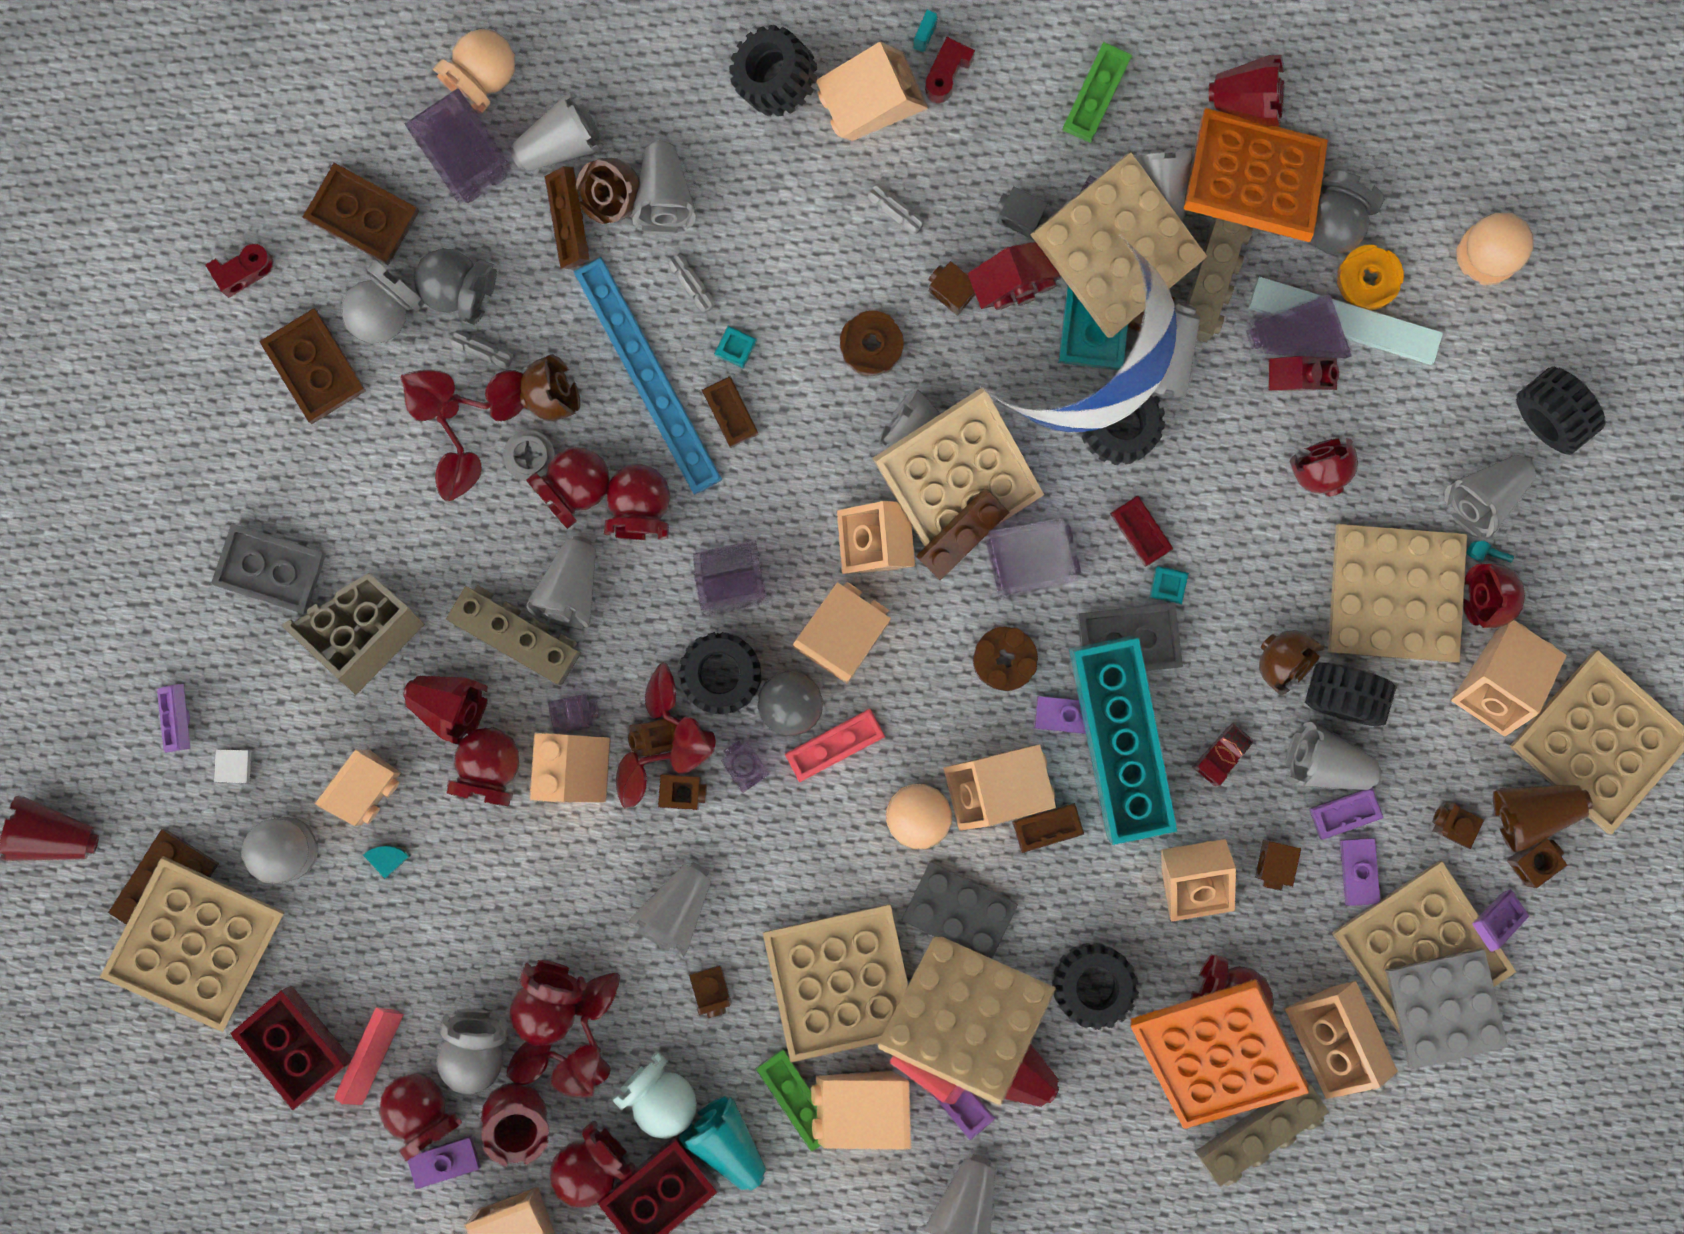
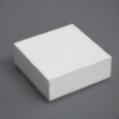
[214,750,251,783]

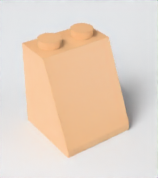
[817,42,928,141]
[793,582,891,684]
[1451,620,1567,737]
[530,733,610,802]
[943,744,1056,830]
[811,1071,911,1149]
[465,1187,555,1234]

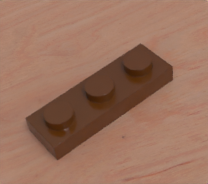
[544,166,590,269]
[916,488,1010,580]

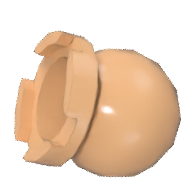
[433,29,515,114]
[1457,213,1533,285]
[886,784,952,849]

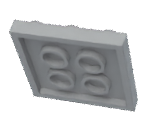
[1385,948,1508,1069]

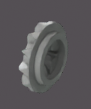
[503,430,555,481]

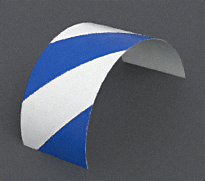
[981,235,1177,432]

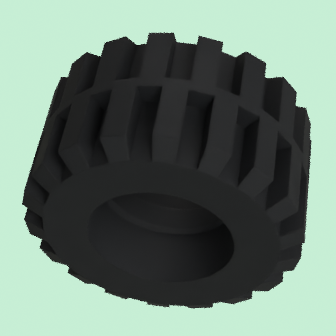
[729,25,818,117]
[1516,366,1606,455]
[1082,383,1165,465]
[678,632,762,715]
[1305,663,1397,727]
[1052,943,1139,1030]

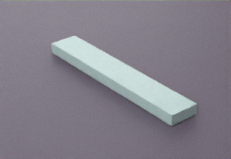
[1248,276,1443,365]

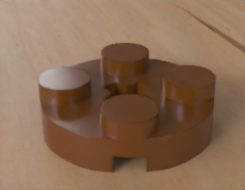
[840,310,904,376]
[973,626,1038,691]

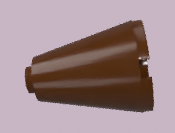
[1492,785,1593,852]

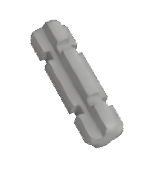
[868,184,924,235]
[668,254,715,313]
[451,330,513,369]

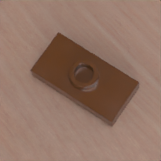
[702,376,759,449]
[1012,803,1085,853]

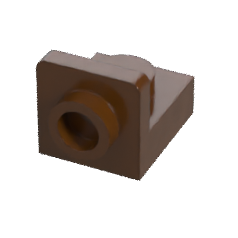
[628,717,677,757]
[1432,802,1484,849]
[689,965,732,1018]

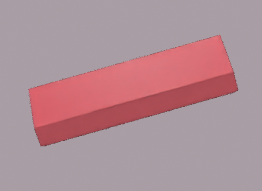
[785,709,885,783]
[334,1007,404,1105]

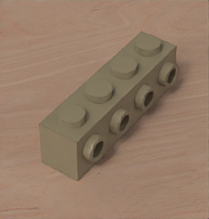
[1186,217,1253,343]
[446,585,581,686]
[1194,1082,1330,1187]

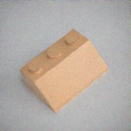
[1285,980,1398,1099]

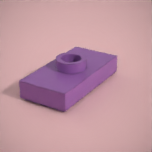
[157,684,191,753]
[1034,696,1086,734]
[1309,787,1384,840]
[1340,838,1380,906]
[1472,889,1529,952]
[933,1089,996,1140]
[408,1136,481,1189]

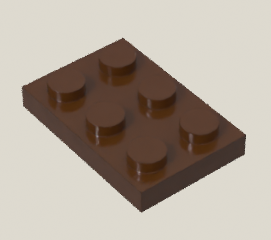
[302,162,419,265]
[259,308,366,424]
[108,829,219,925]

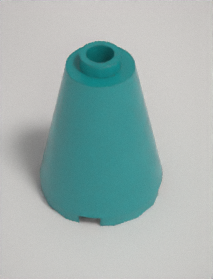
[679,1096,766,1190]

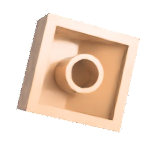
[837,501,915,574]
[315,750,401,826]
[1161,839,1236,922]

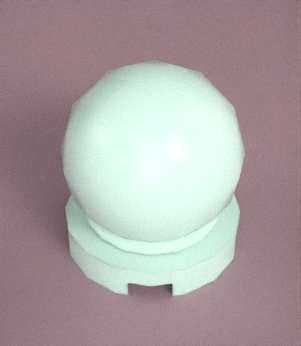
[612,1051,697,1139]

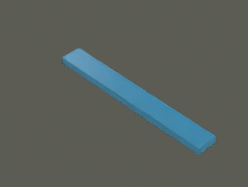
[573,257,722,495]

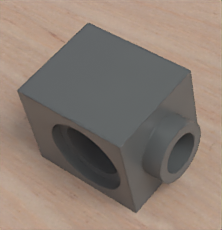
[995,186,1048,239]

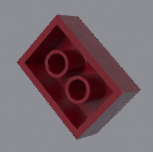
[230,986,352,1110]
[598,1134,720,1234]

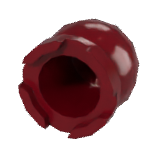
[526,447,610,529]
[604,464,670,540]
[447,727,519,806]
[1190,954,1274,1010]
[509,960,587,1046]
[378,1073,462,1161]
[480,1083,549,1166]
[549,1120,636,1208]

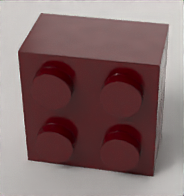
[967,242,1062,311]

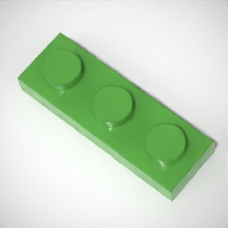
[1062,42,1132,143]
[755,1049,821,1152]

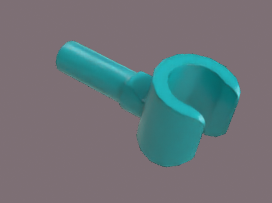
[1466,541,1514,563]

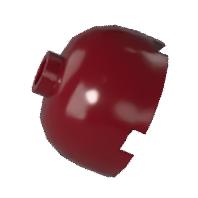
[1289,438,1358,497]
[1463,564,1525,628]

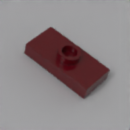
[1110,495,1174,567]

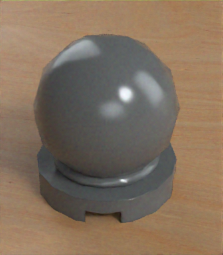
[1310,170,1385,254]
[414,248,497,325]
[757,671,823,737]

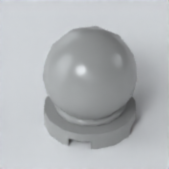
[342,260,425,344]
[242,817,318,884]
[436,1009,508,1095]

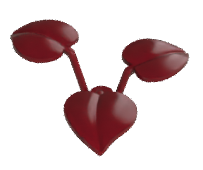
[400,370,524,502]
[616,662,716,809]
[506,973,620,1097]

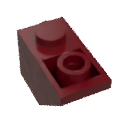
[1269,356,1339,391]

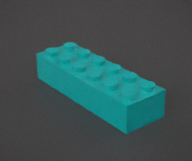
[1069,635,1178,845]

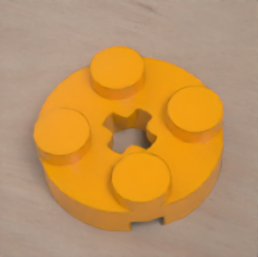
[1337,244,1404,310]

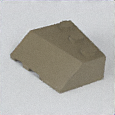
[281,573,425,695]

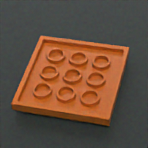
[1184,108,1328,242]
[1130,980,1309,1129]

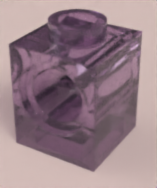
[548,694,600,734]
[720,741,770,793]

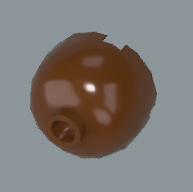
[576,158,639,224]
[520,354,580,421]
[1259,630,1324,695]

